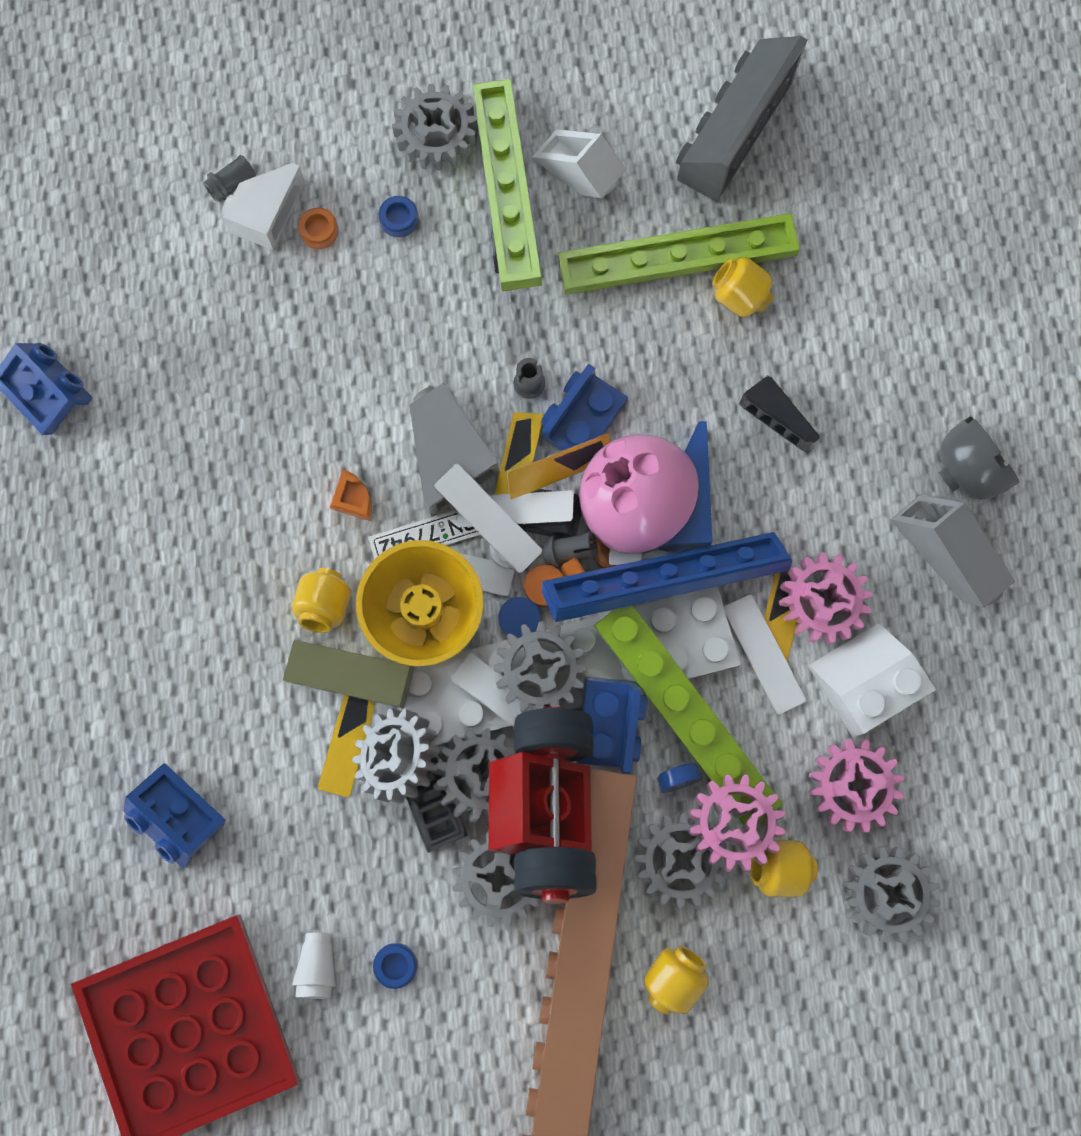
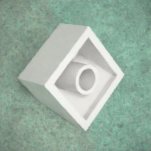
[808,623,936,737]

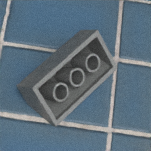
[676,36,808,202]

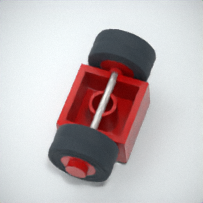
[488,707,597,904]

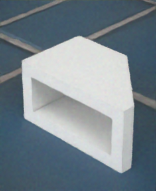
[532,129,626,199]
[222,163,306,250]

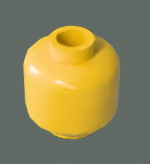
[712,257,774,317]
[291,568,352,633]
[750,840,818,898]
[643,945,709,1015]

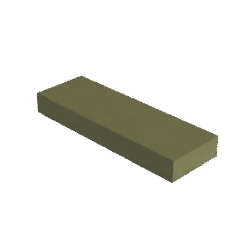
[283,640,414,709]

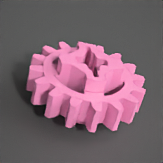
[779,552,873,645]
[808,739,904,833]
[689,774,786,872]

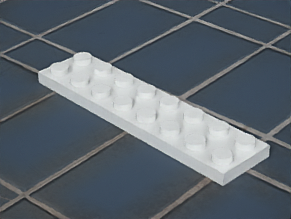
[404,586,741,747]

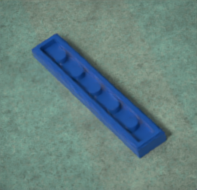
[541,532,793,622]

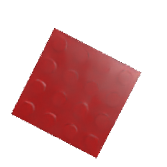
[71,914,301,1136]

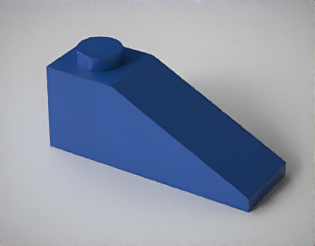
[658,421,712,551]

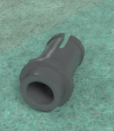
[203,155,256,202]
[513,358,545,399]
[542,532,598,568]

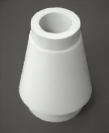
[292,933,336,999]

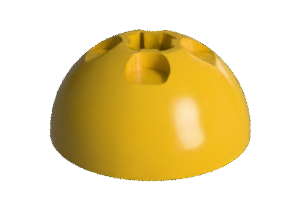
[356,540,484,667]

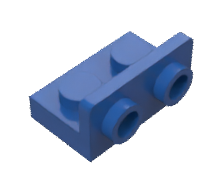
[0,343,92,435]
[541,364,628,451]
[576,677,647,774]
[123,763,226,868]

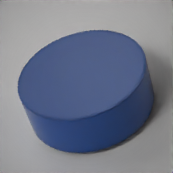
[378,196,419,237]
[498,597,540,638]
[657,763,702,793]
[373,943,418,989]

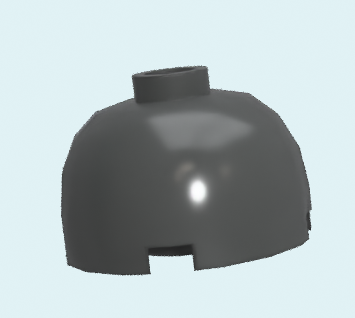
[938,415,1020,500]

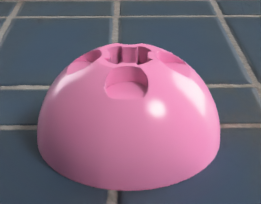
[579,434,699,553]

